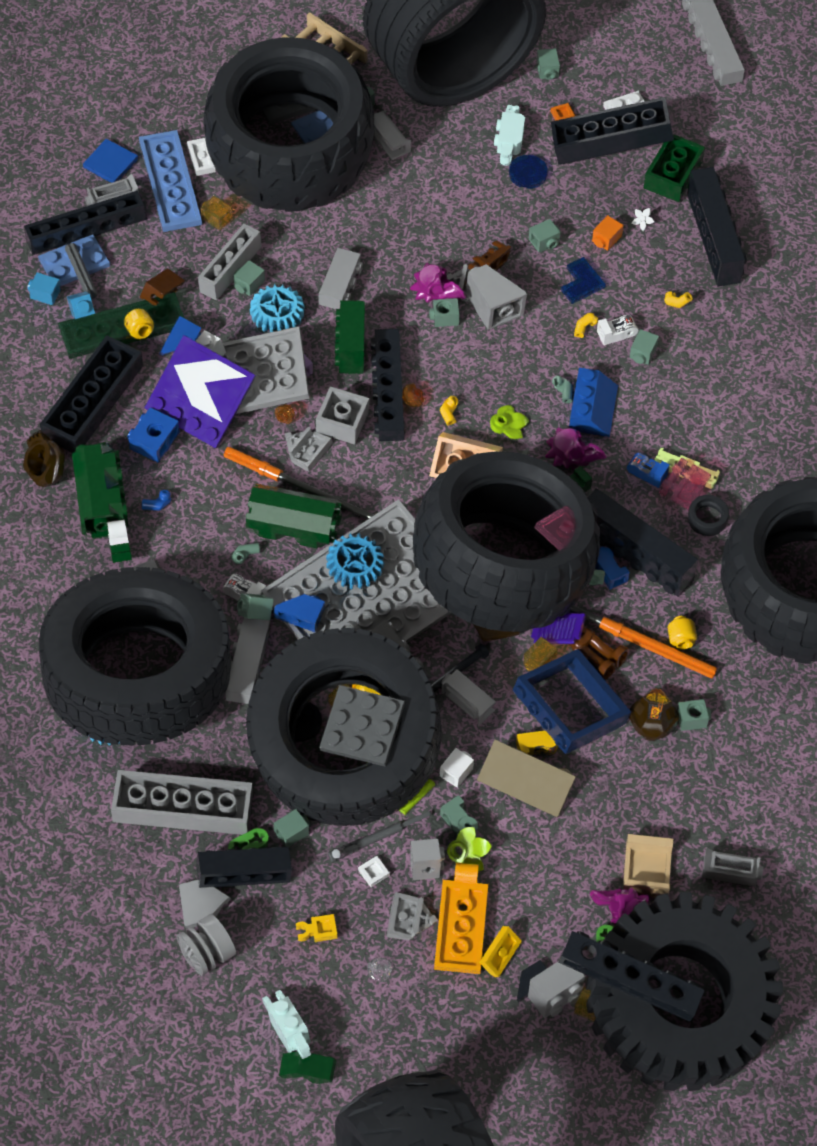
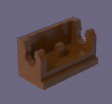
[468,241,511,271]
[140,268,185,305]

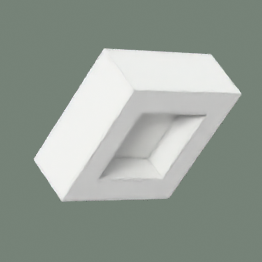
[358,856,390,887]

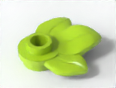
[490,405,529,439]
[447,827,492,872]

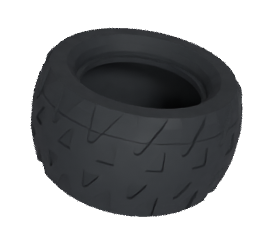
[203,37,374,212]
[335,1070,494,1146]

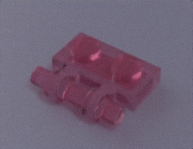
[658,458,711,511]

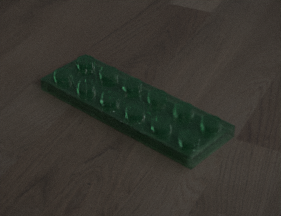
[58,292,184,359]

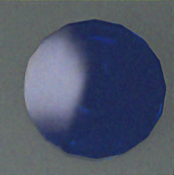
[509,155,548,189]

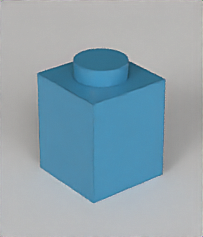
[28,272,61,305]
[67,291,95,319]

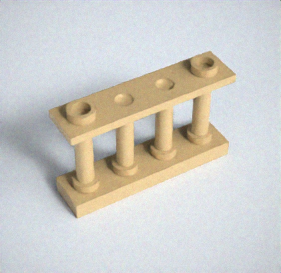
[281,12,367,64]

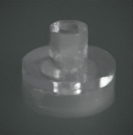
[367,957,392,982]

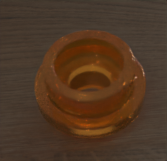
[275,404,295,424]

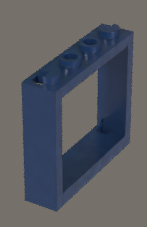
[513,649,631,755]

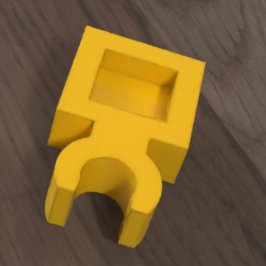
[296,914,338,942]

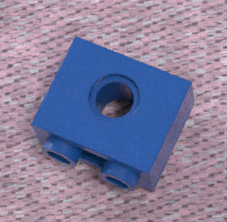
[127,408,180,463]

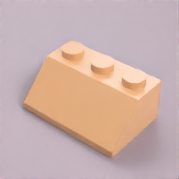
[430,432,503,478]

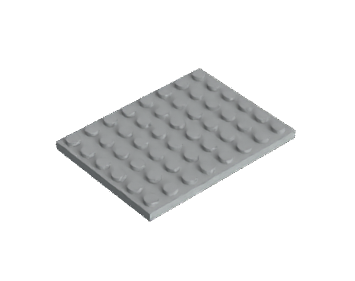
[261,499,451,689]

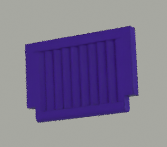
[531,613,586,644]

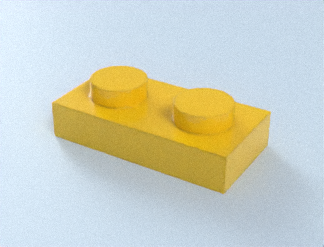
[479,926,522,977]

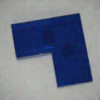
[561,257,606,304]

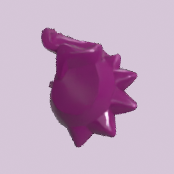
[410,263,466,303]
[545,427,607,471]
[590,888,649,925]

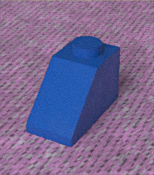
[159,316,201,356]
[274,594,325,632]

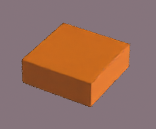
[550,103,575,121]

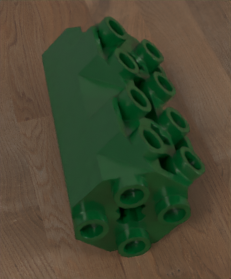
[72,442,129,538]
[246,484,342,548]

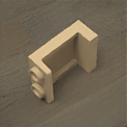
[623,834,673,898]

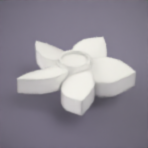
[631,208,655,231]

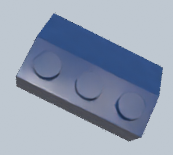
[569,367,618,437]

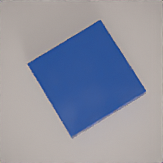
[83,139,138,183]

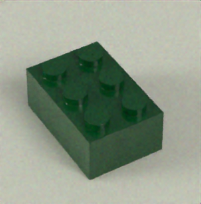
[643,134,705,202]
[335,300,365,374]

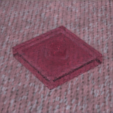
[534,506,576,551]

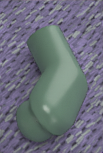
[552,375,573,403]
[232,543,260,564]

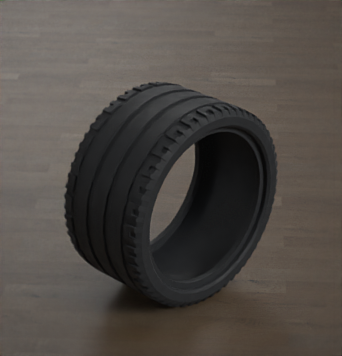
[362,0,547,107]

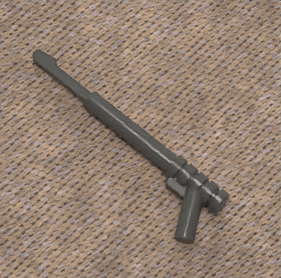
[327,811,432,862]

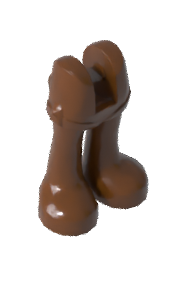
[568,626,629,680]

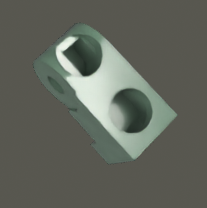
[440,795,478,835]

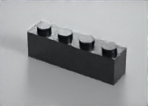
[196,847,292,888]

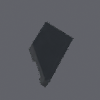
[517,960,547,1002]

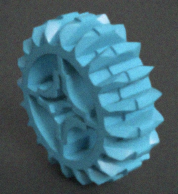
[250,284,305,333]

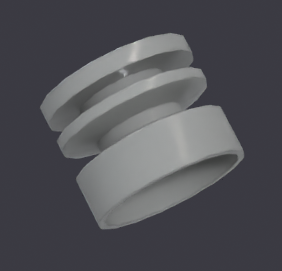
[176,914,236,976]

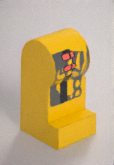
[516,731,558,755]

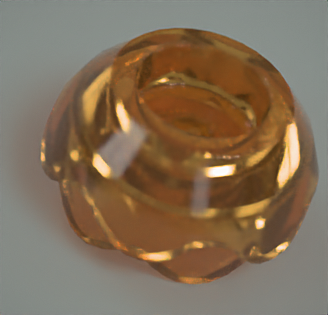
[402,383,426,407]

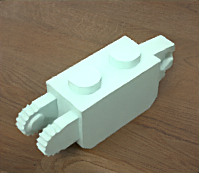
[494,105,525,166]
[262,990,311,1059]

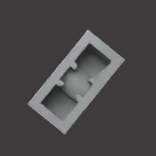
[410,839,445,880]

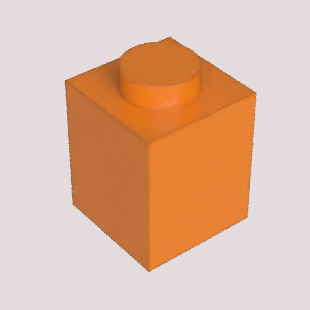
[592,215,623,251]

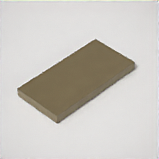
[477,739,577,817]

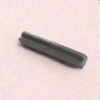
[65,243,97,299]

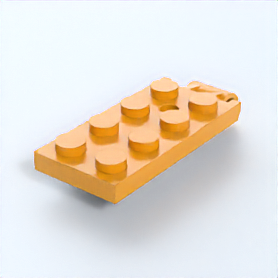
[434,862,488,974]

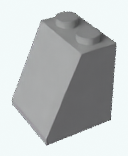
[466,265,527,330]

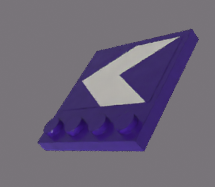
[144,335,257,448]

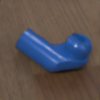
[142,490,172,511]

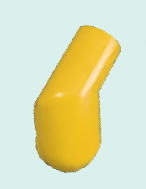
[440,396,458,426]

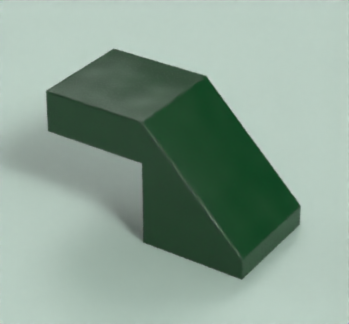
[279,1051,337,1084]

